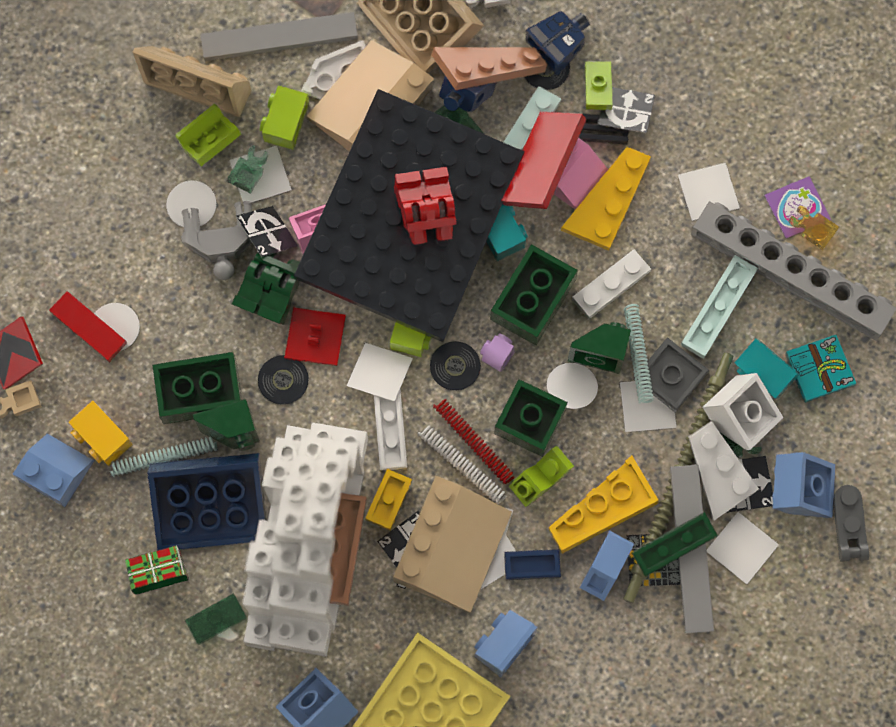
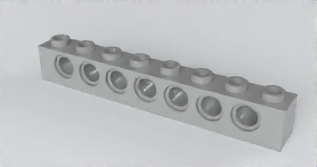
[691,201,896,341]

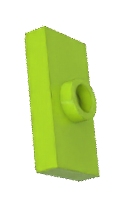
[585,62,613,110]

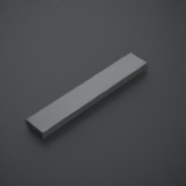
[200,12,358,61]
[670,465,714,633]

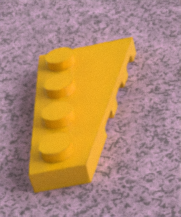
[561,147,651,251]
[549,455,659,554]

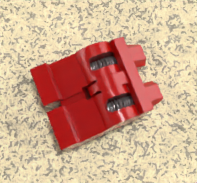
[394,167,456,244]

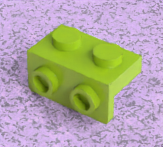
[175,104,241,167]

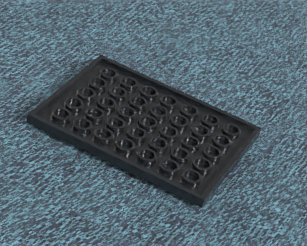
[293,89,524,342]

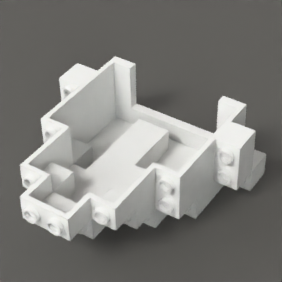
[243,423,368,657]

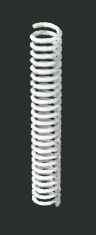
[418,425,507,504]

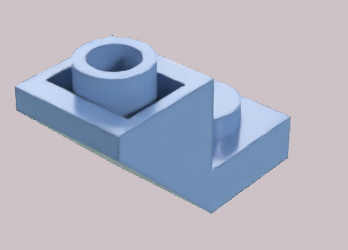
[580,531,634,601]

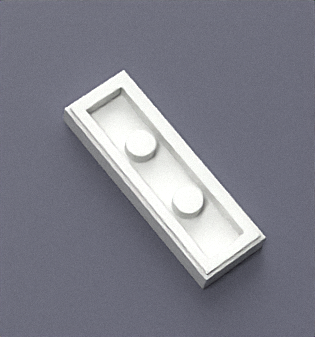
[374,390,407,472]

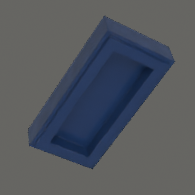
[504,549,561,581]

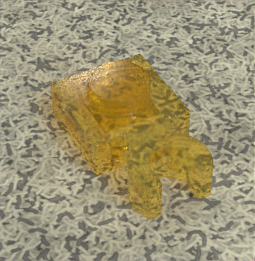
[788,205,839,250]

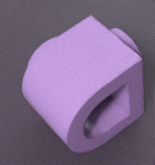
[480,333,515,372]

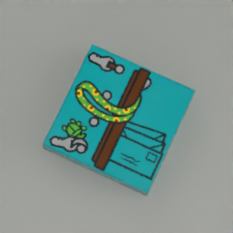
[785,334,857,403]

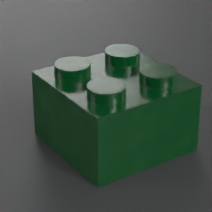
[494,379,568,457]

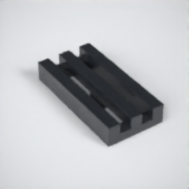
[578,113,629,145]

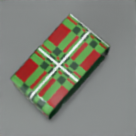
[125,546,190,594]

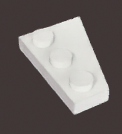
[688,421,759,520]

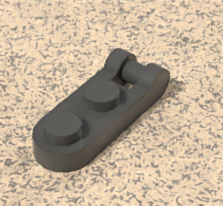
[833,485,869,562]

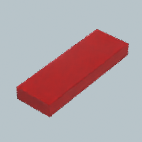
[49,291,127,363]

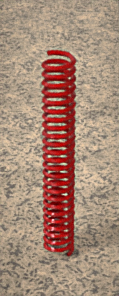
[433,399,515,484]

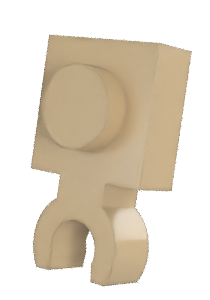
[0,380,42,419]

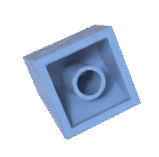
[13,434,94,507]
[772,452,836,518]
[474,610,537,678]
[276,668,359,727]

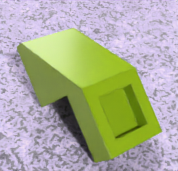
[509,446,574,507]

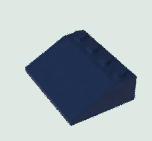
[147,453,266,551]

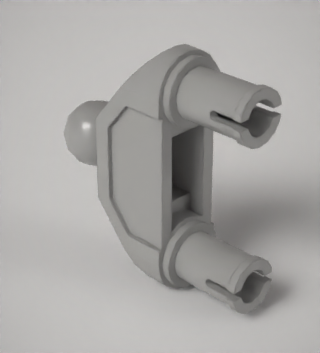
[181,201,252,280]

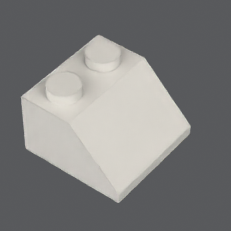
[703,373,783,450]

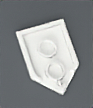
[301,40,366,100]

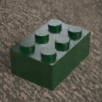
[490,244,578,346]
[152,352,242,425]

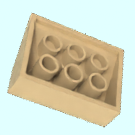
[356,0,484,73]
[306,40,434,152]
[133,46,252,118]
[393,476,512,613]

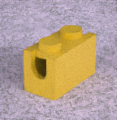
[68,400,133,466]

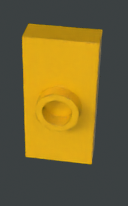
[365,469,412,531]

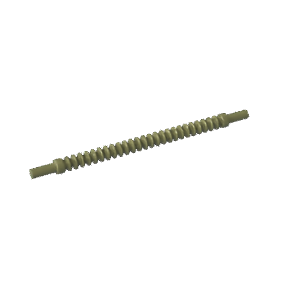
[623,352,734,604]

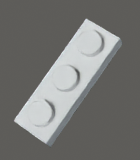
[572,249,651,319]

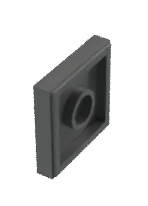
[633,337,710,413]

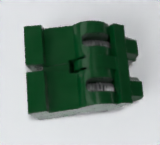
[231,252,300,325]

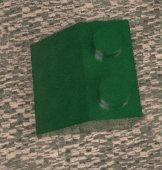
[567,322,631,374]
[193,399,260,451]

